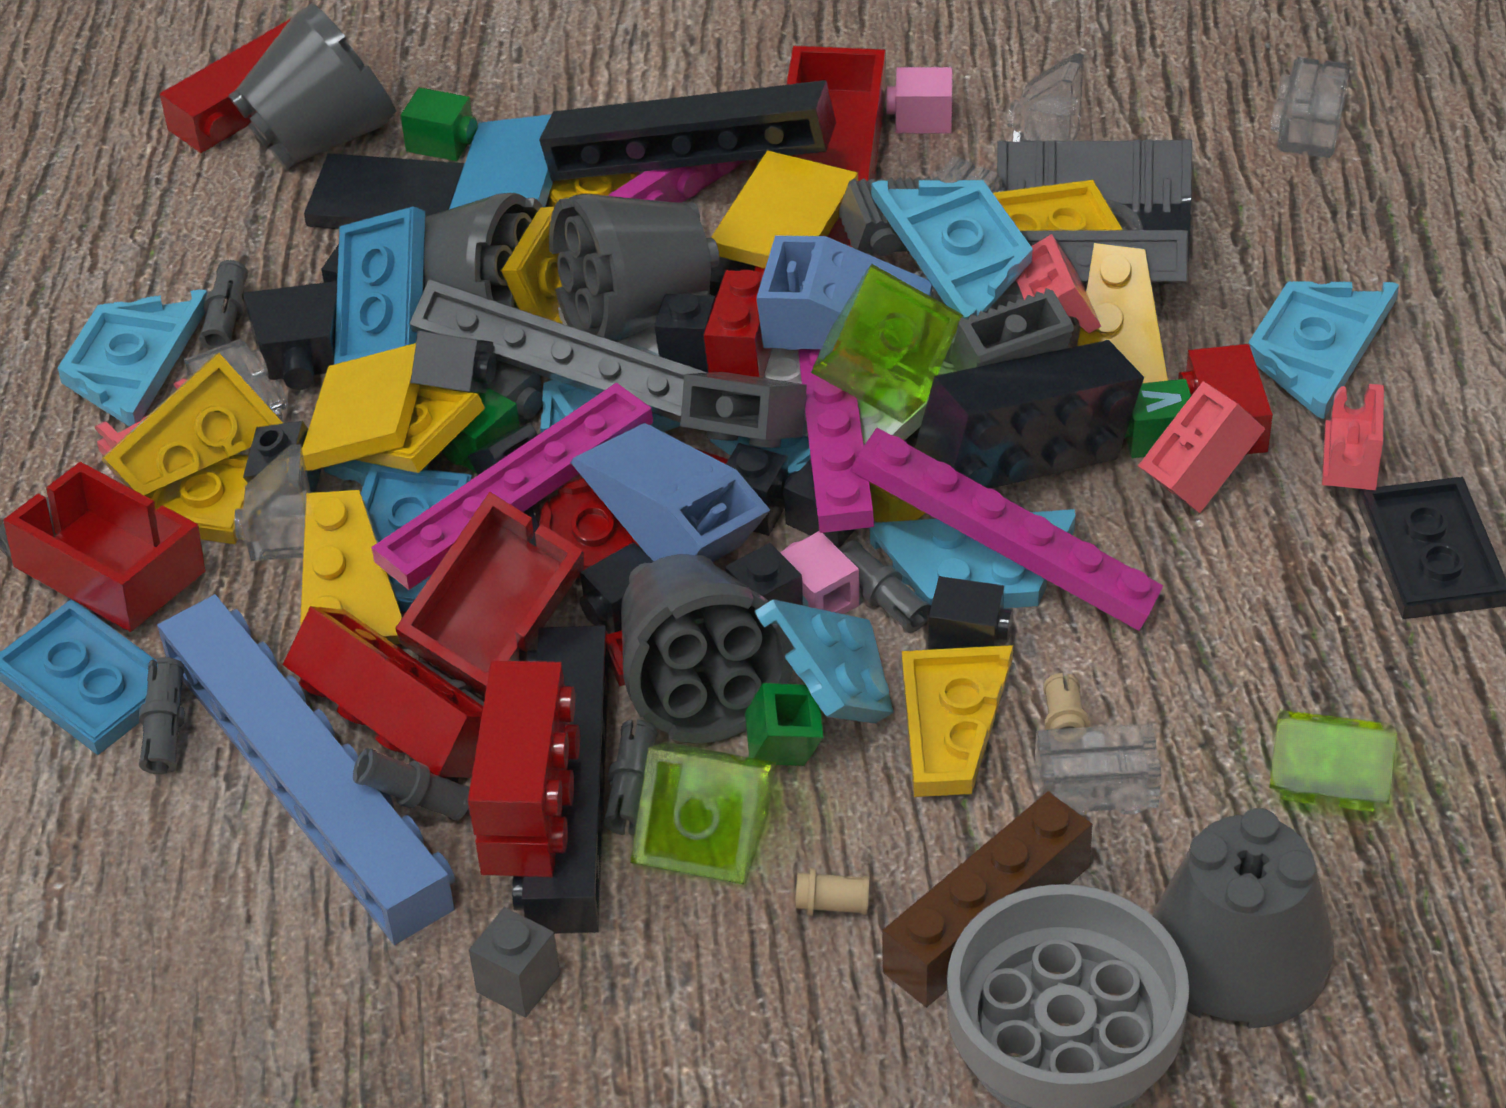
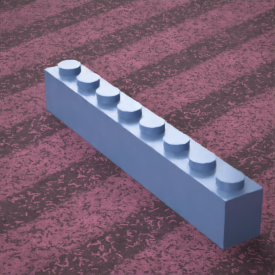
[157,594,455,945]

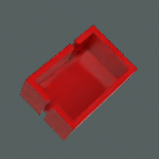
[3,462,206,632]
[395,492,584,697]
[468,660,580,877]

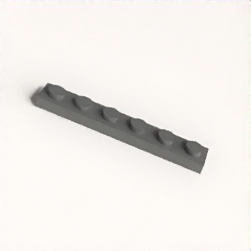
[409,279,707,423]

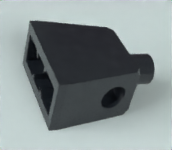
[244,281,337,390]

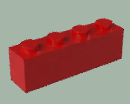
[159,18,292,153]
[282,606,483,779]

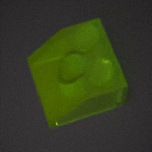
[811,264,964,423]
[1269,709,1397,811]
[630,742,776,885]

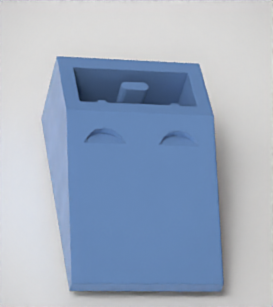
[756,235,933,353]
[570,423,770,562]

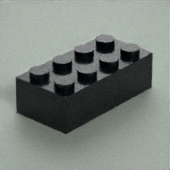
[915,340,1144,489]

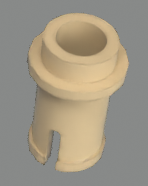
[1043,673,1090,746]
[795,868,869,916]

